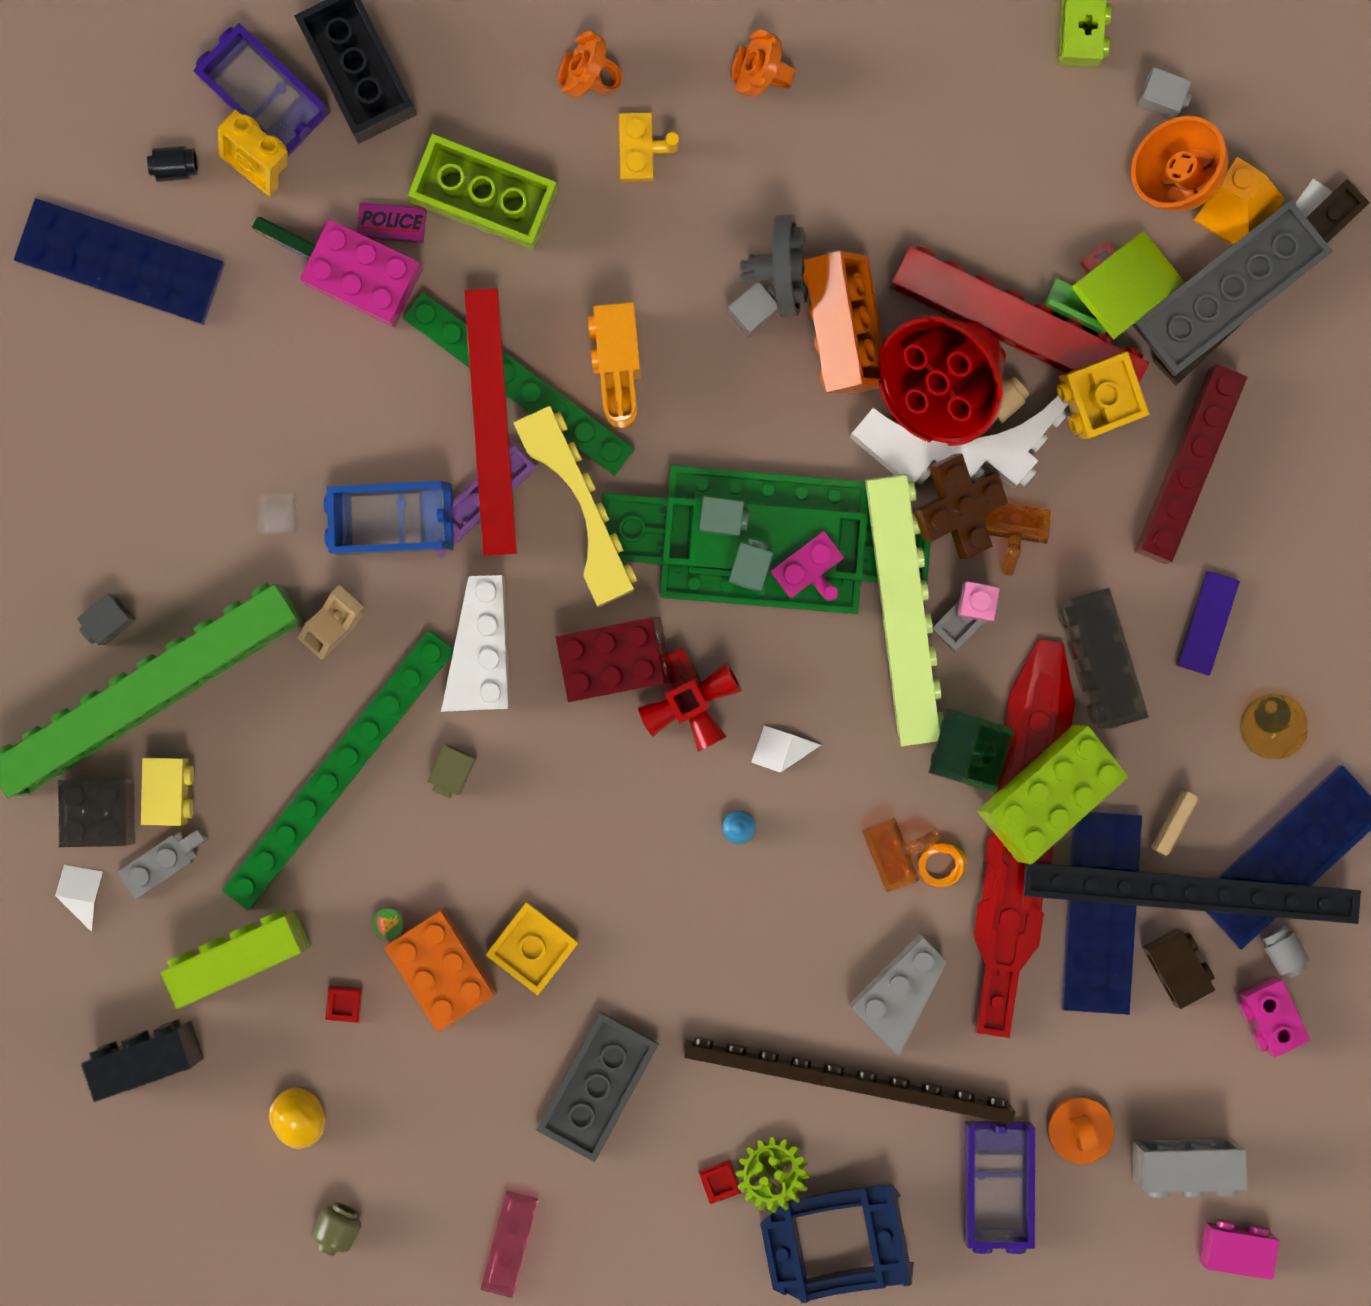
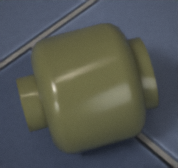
[311,1202,361,1256]

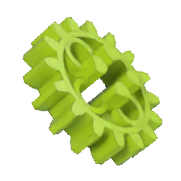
[736,1137,810,1213]

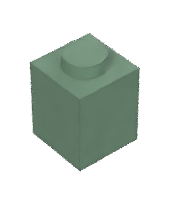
[699,497,749,538]
[728,539,773,593]

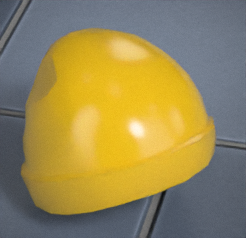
[269,1087,325,1149]

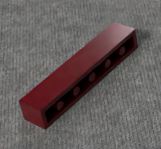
[1134,364,1248,564]

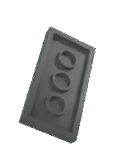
[536,1011,659,1162]

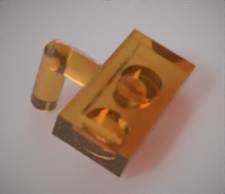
[983,503,1051,576]
[862,818,940,893]

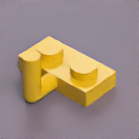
[619,113,679,182]

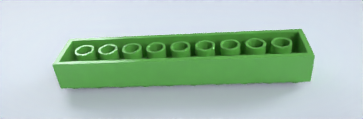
[0,583,306,799]

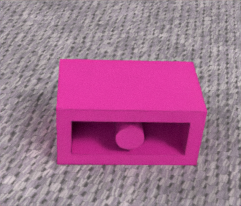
[1200,1219,1279,1280]

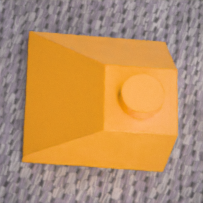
[1193,157,1285,246]

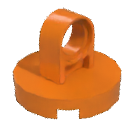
[730,29,796,98]
[557,31,623,98]
[1047,1096,1115,1164]

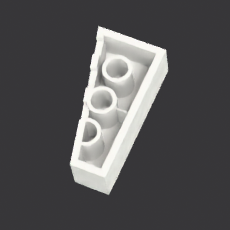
[441,575,511,712]

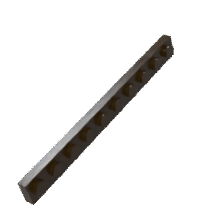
[684,1037,1015,1124]

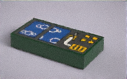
[252,217,316,259]

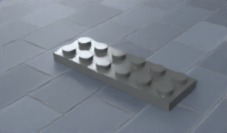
[1133,199,1333,376]

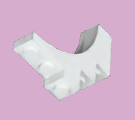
[850,395,1070,489]

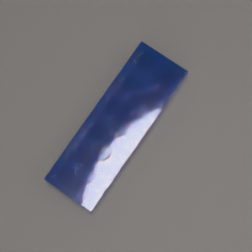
[14,198,225,326]
[1205,765,1371,950]
[1061,812,1142,1015]

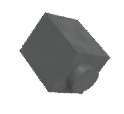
[77,593,136,645]

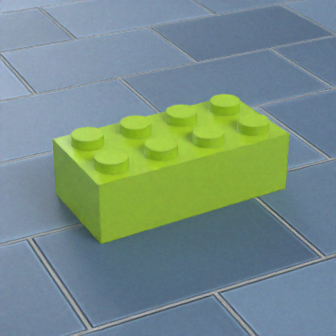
[407,134,559,252]
[977,725,1128,865]
[160,908,311,1009]

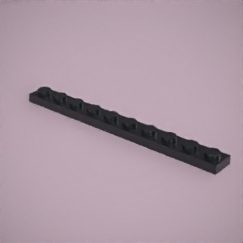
[1022,863,1361,924]

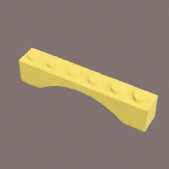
[513,406,637,607]

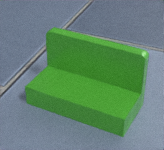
[1043,278,1107,335]

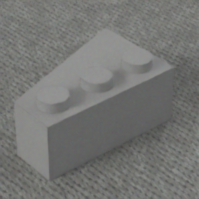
[849,934,947,1057]

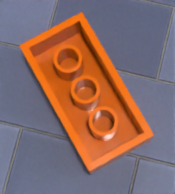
[803,250,883,394]

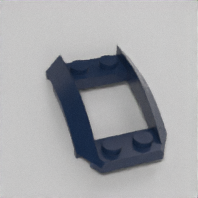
[760,1184,914,1303]

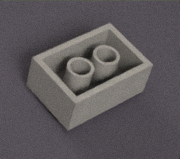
[1131,1137,1247,1198]

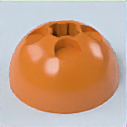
[1131,116,1229,212]

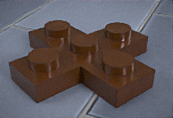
[913,453,1008,560]

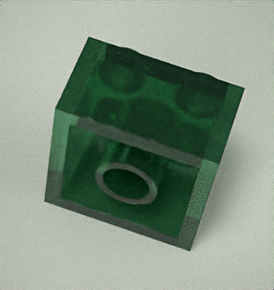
[928,708,1015,793]

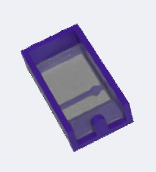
[193,23,330,156]
[964,1121,1035,1254]

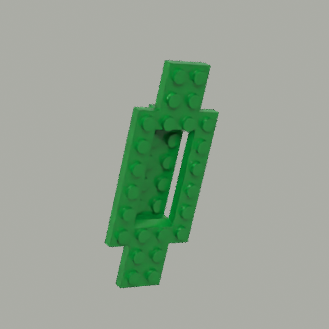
[601,465,931,615]

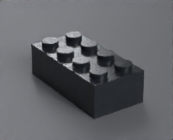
[294,0,417,144]

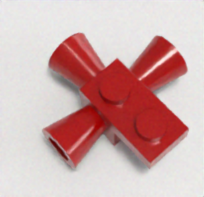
[638,647,742,752]

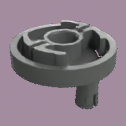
[740,214,808,317]

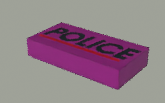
[357,203,427,243]

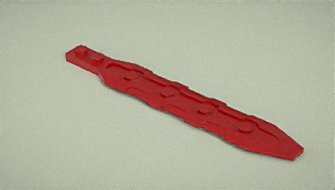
[973,639,1075,1038]

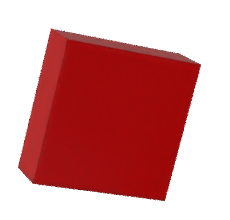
[325,985,363,1023]
[699,1160,741,1205]

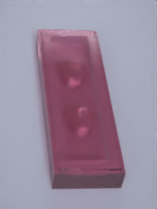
[480,1190,538,1298]

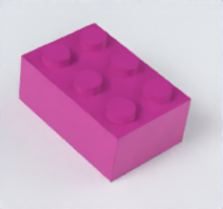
[300,219,423,328]

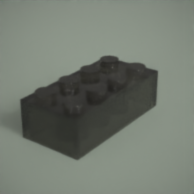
[1058,588,1149,729]

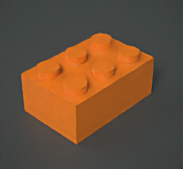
[384,908,497,1032]

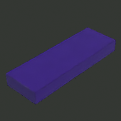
[1176,571,1240,676]

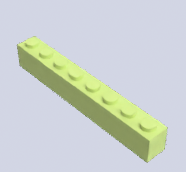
[865,474,946,746]

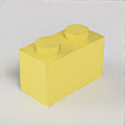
[141,757,194,826]

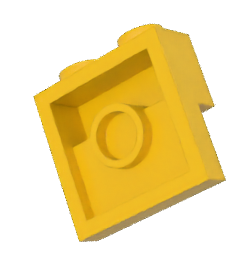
[218,109,288,197]
[1056,351,1150,439]

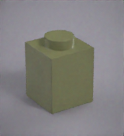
[427,744,477,798]

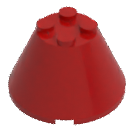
[878,316,1006,446]

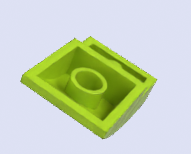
[1072,230,1185,340]

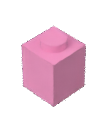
[956,582,1000,622]

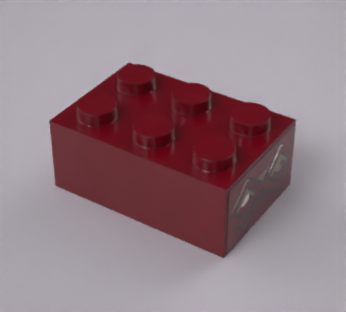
[555,617,673,702]

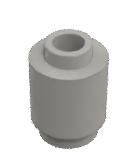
[1262,926,1309,978]

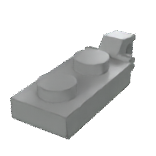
[117,829,208,900]

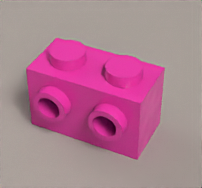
[1238,976,1311,1058]

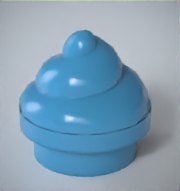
[722,811,756,844]

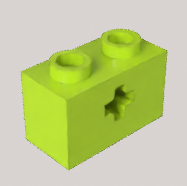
[1058,0,1112,68]

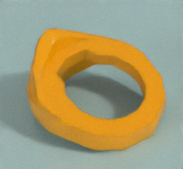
[918,843,967,887]

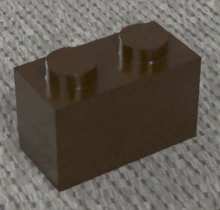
[1142,928,1215,1009]

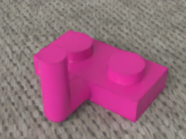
[770,531,844,601]

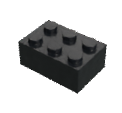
[81,1019,204,1102]

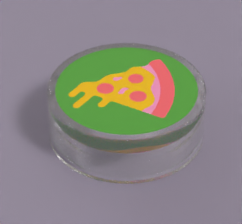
[371,906,406,941]

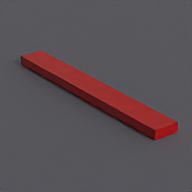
[464,288,517,557]

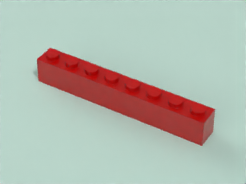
[889,246,1149,383]

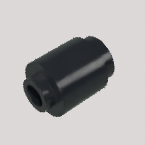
[147,146,198,182]

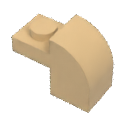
[297,585,364,660]

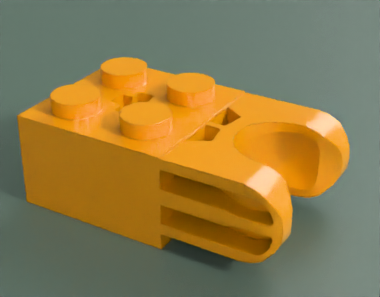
[588,302,641,428]

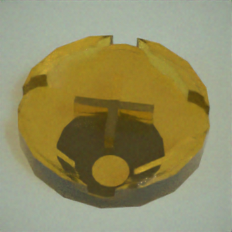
[1240,694,1308,760]

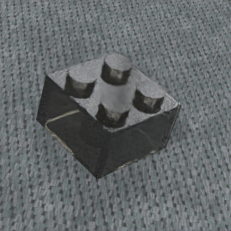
[58,778,135,848]

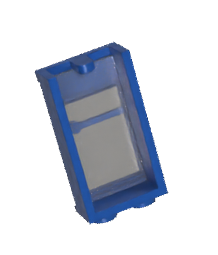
[324,481,454,555]

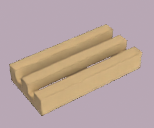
[1150,790,1199,856]

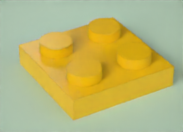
[486,902,579,996]

